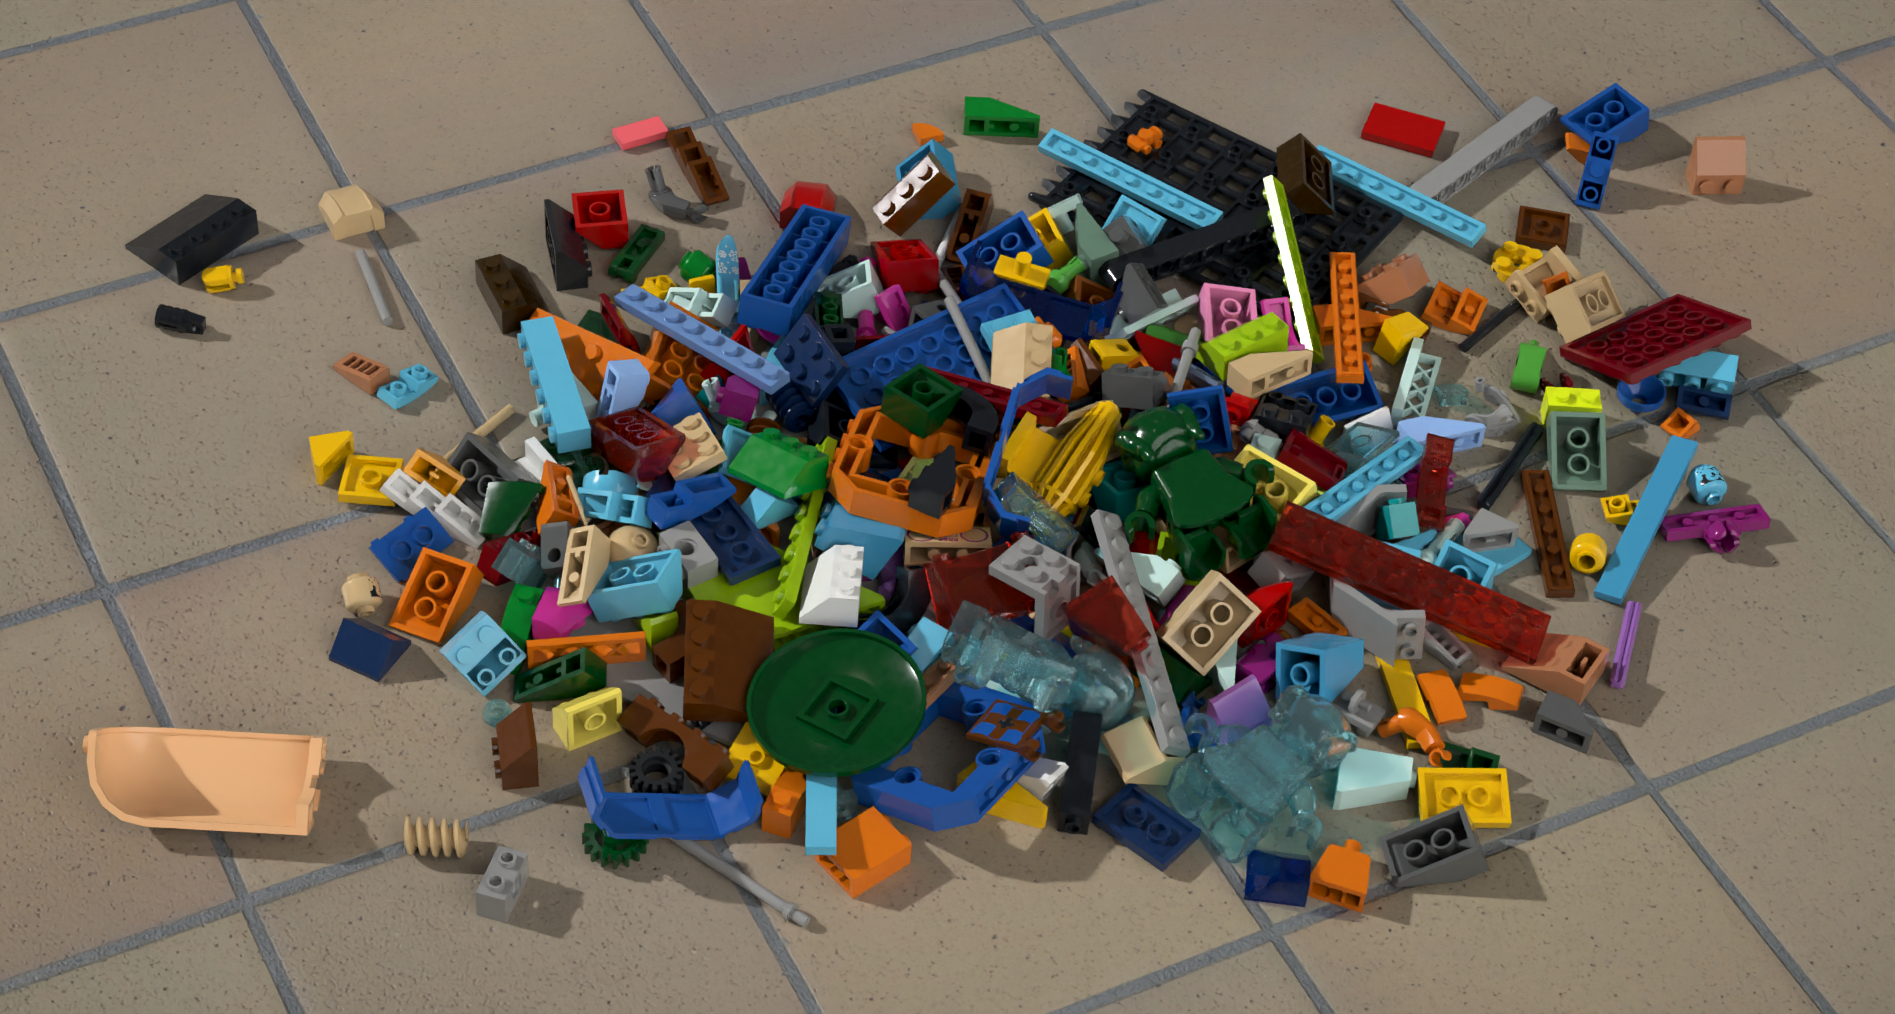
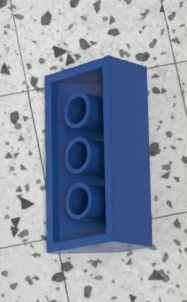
[1270,360,1384,428]

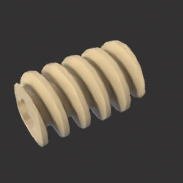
[404,816,470,858]

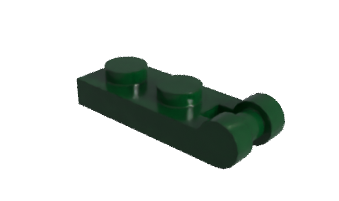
[608,224,665,284]

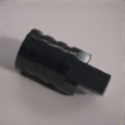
[155,304,206,335]

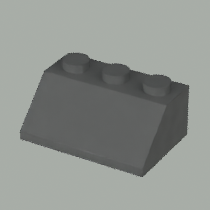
[448,432,538,517]

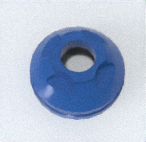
[1617,375,1666,414]

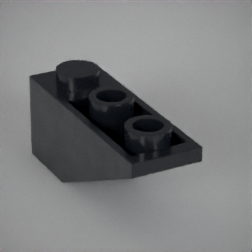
[907,445,956,519]

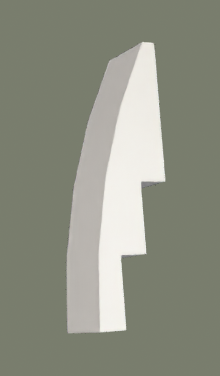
[379,468,485,548]

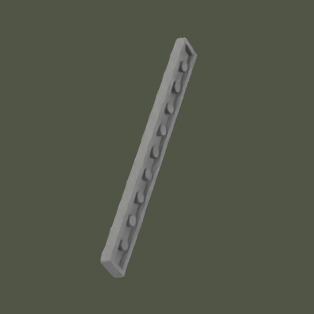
[1091,509,1191,758]

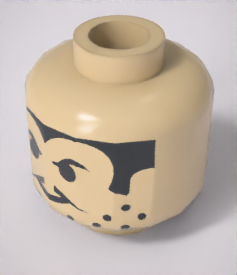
[341,572,383,617]

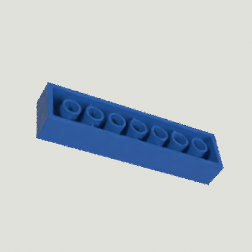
[737,204,852,336]

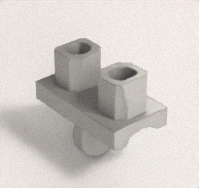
[1325,688,1386,738]

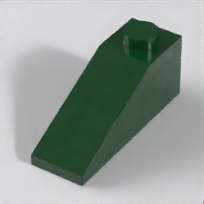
[514,647,607,703]

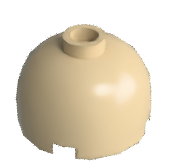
[608,525,659,561]

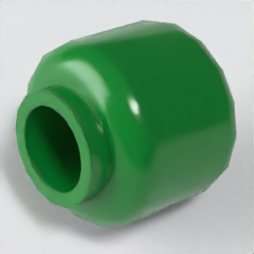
[678,250,717,283]

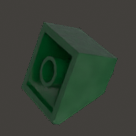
[880,363,963,439]

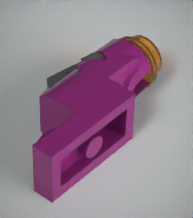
[1235,629,1292,695]

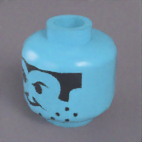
[1686,464,1727,505]

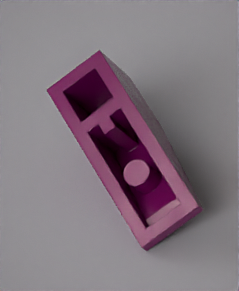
[715,374,759,423]

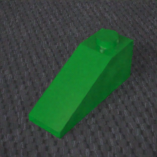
[963,96,1040,138]
[501,583,544,675]

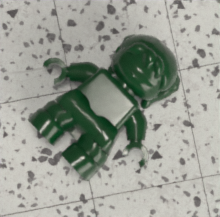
[1114,403,1278,581]

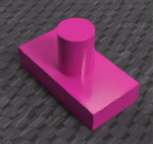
[874,284,911,332]

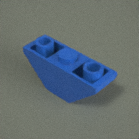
[1575,130,1619,210]

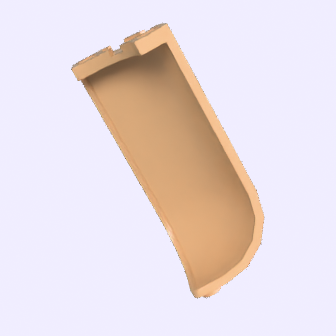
[83,726,327,836]

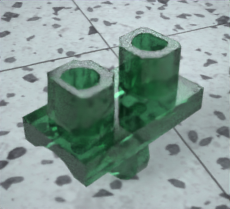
[556,450,605,490]

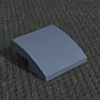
[1171,358,1231,395]

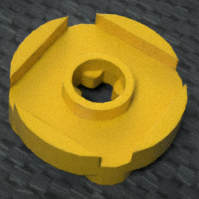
[1491,241,1543,283]

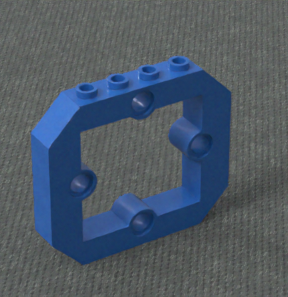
[851,678,1046,832]

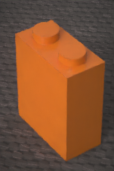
[815,806,912,899]

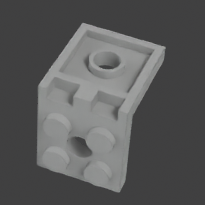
[989,535,1081,647]

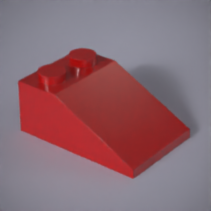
[870,239,939,294]

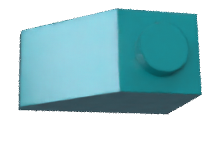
[1375,497,1420,541]

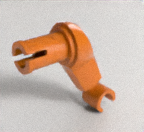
[1377,707,1452,768]

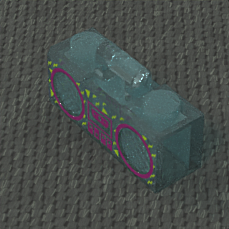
[994,471,1078,554]

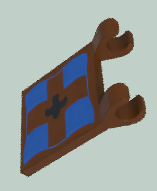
[966,699,1066,762]

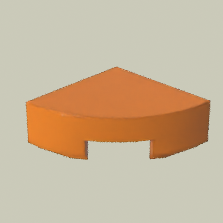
[911,123,944,146]

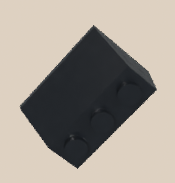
[544,199,592,291]

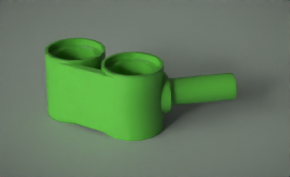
[1510,340,1547,394]

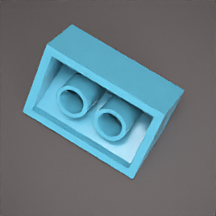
[587,548,683,623]

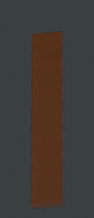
[1520,470,1575,598]

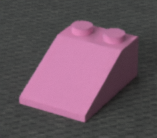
[1196,283,1257,342]

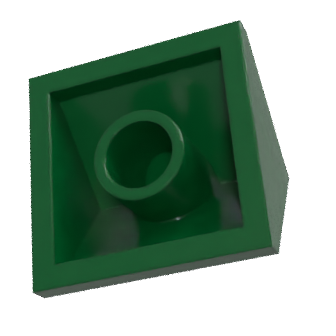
[1133,644,1213,709]

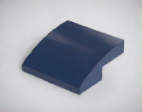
[1675,385,1732,420]

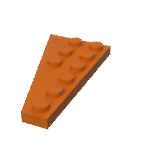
[529,308,661,402]

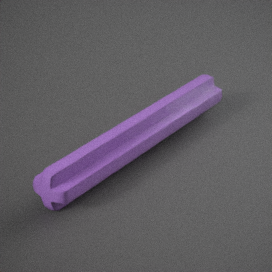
[1609,600,1642,689]

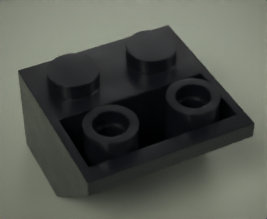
[1250,391,1318,451]

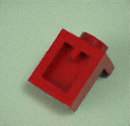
[1225,392,1258,427]

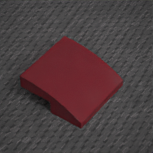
[599,293,641,354]

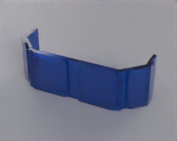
[959,240,1124,343]

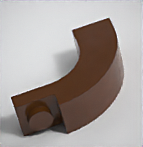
[652,597,694,683]

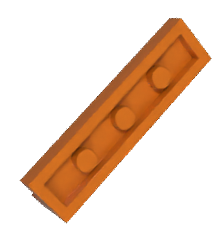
[526,631,646,670]

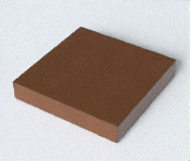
[1515,205,1570,254]

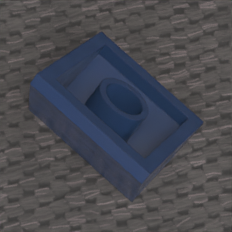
[329,618,411,683]

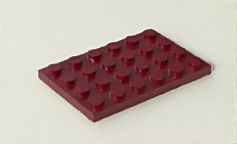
[1559,294,1752,385]

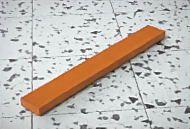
[1329,252,1364,384]

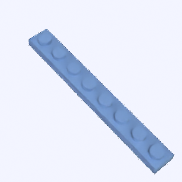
[614,284,790,395]

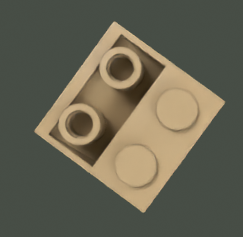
[1100,716,1188,786]

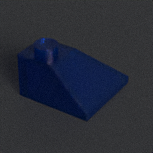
[1244,848,1311,907]

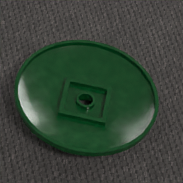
[746,628,927,777]

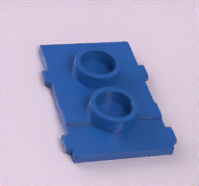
[369,507,454,583]

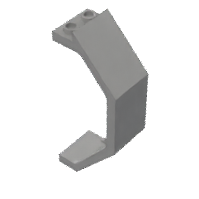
[1324,484,1426,667]

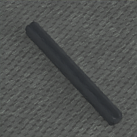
[1475,422,1544,511]

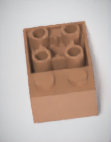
[1501,631,1610,706]

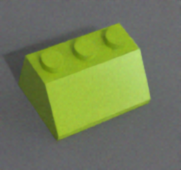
[1196,312,1289,381]

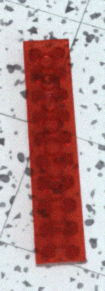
[1267,500,1551,666]

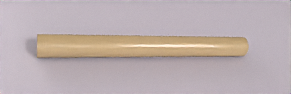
[443,404,515,461]

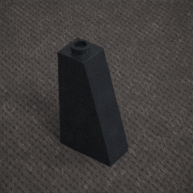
[1057,710,1103,835]

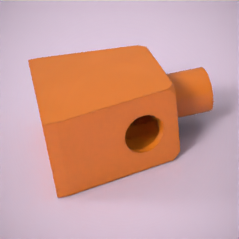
[1306,839,1371,913]

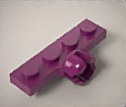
[1658,504,1771,554]

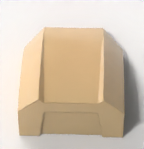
[318,184,385,241]

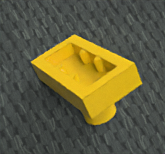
[992,252,1051,295]

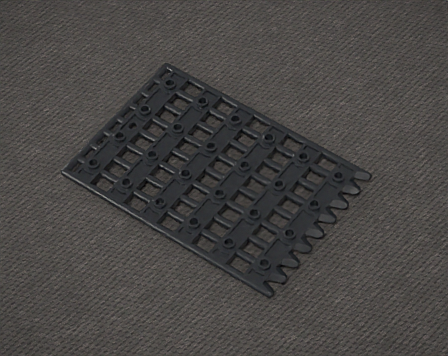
[1028,89,1404,332]

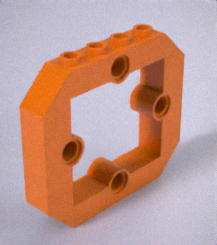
[826,405,995,538]

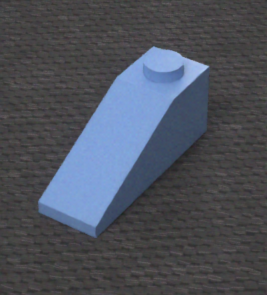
[593,359,650,446]
[1395,416,1486,457]

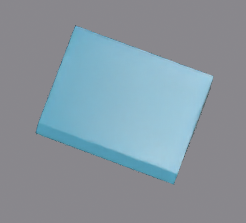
[1422,539,1498,604]

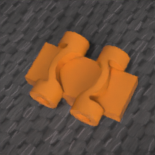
[1127,126,1163,155]

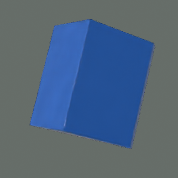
[651,378,717,435]

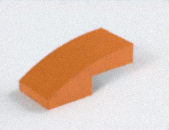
[1416,669,1467,726]
[1457,672,1524,711]

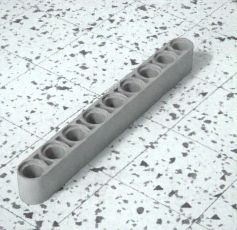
[1409,95,1558,204]

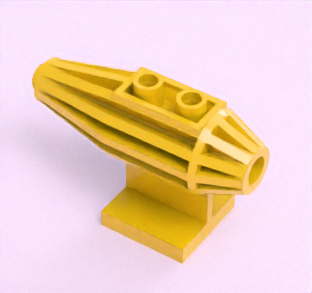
[997,401,1122,529]

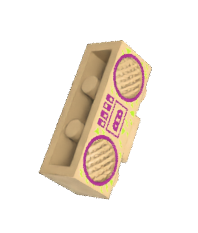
[903,527,992,568]

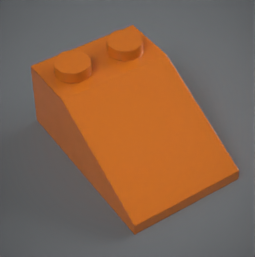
[388,547,484,645]

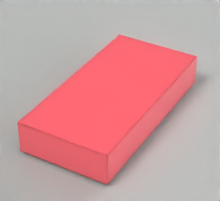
[612,116,669,151]

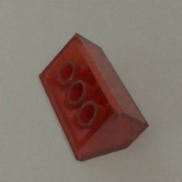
[588,406,686,482]

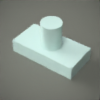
[1033,193,1083,235]

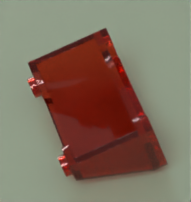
[923,530,1036,633]
[1062,575,1151,667]

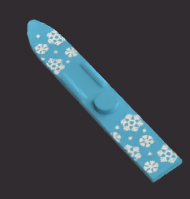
[716,235,741,338]

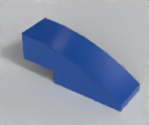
[645,472,737,530]

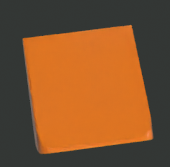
[1565,132,1590,164]
[1660,407,1700,439]

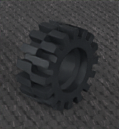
[629,747,684,794]

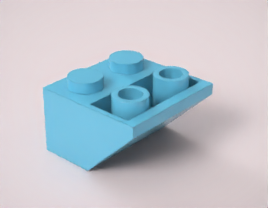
[439,610,527,697]

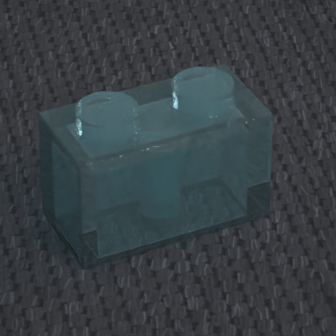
[491,537,548,588]

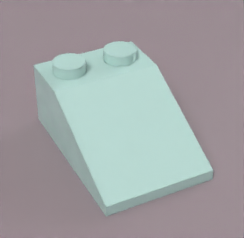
[802,259,883,318]

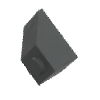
[1532,690,1594,754]

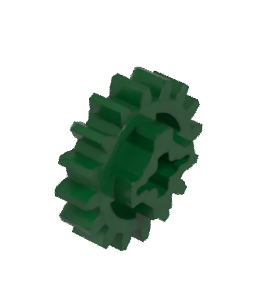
[582,819,649,869]

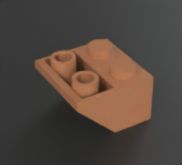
[1358,253,1430,305]

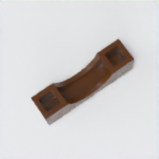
[617,694,734,793]

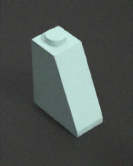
[1332,745,1417,810]

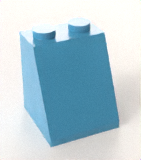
[814,499,906,580]
[1275,632,1364,708]

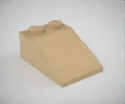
[1544,270,1626,344]

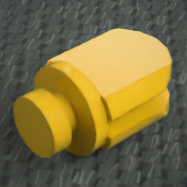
[201,265,245,294]

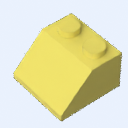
[552,687,622,751]

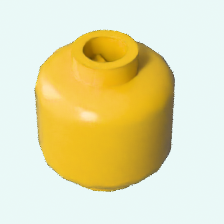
[1569,533,1607,574]

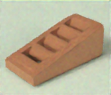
[332,352,390,395]

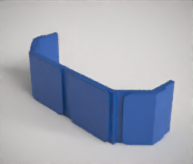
[982,367,1073,538]
[578,756,763,840]

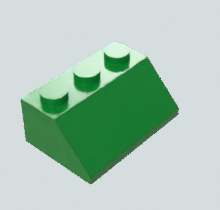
[728,428,829,499]

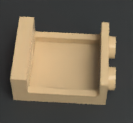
[1504,246,1584,323]

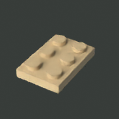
[650,412,728,482]

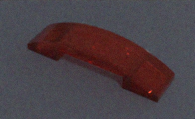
[1415,433,1454,532]

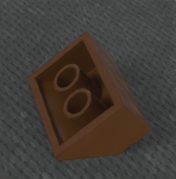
[872,151,956,237]

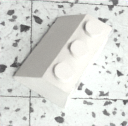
[799,545,864,628]

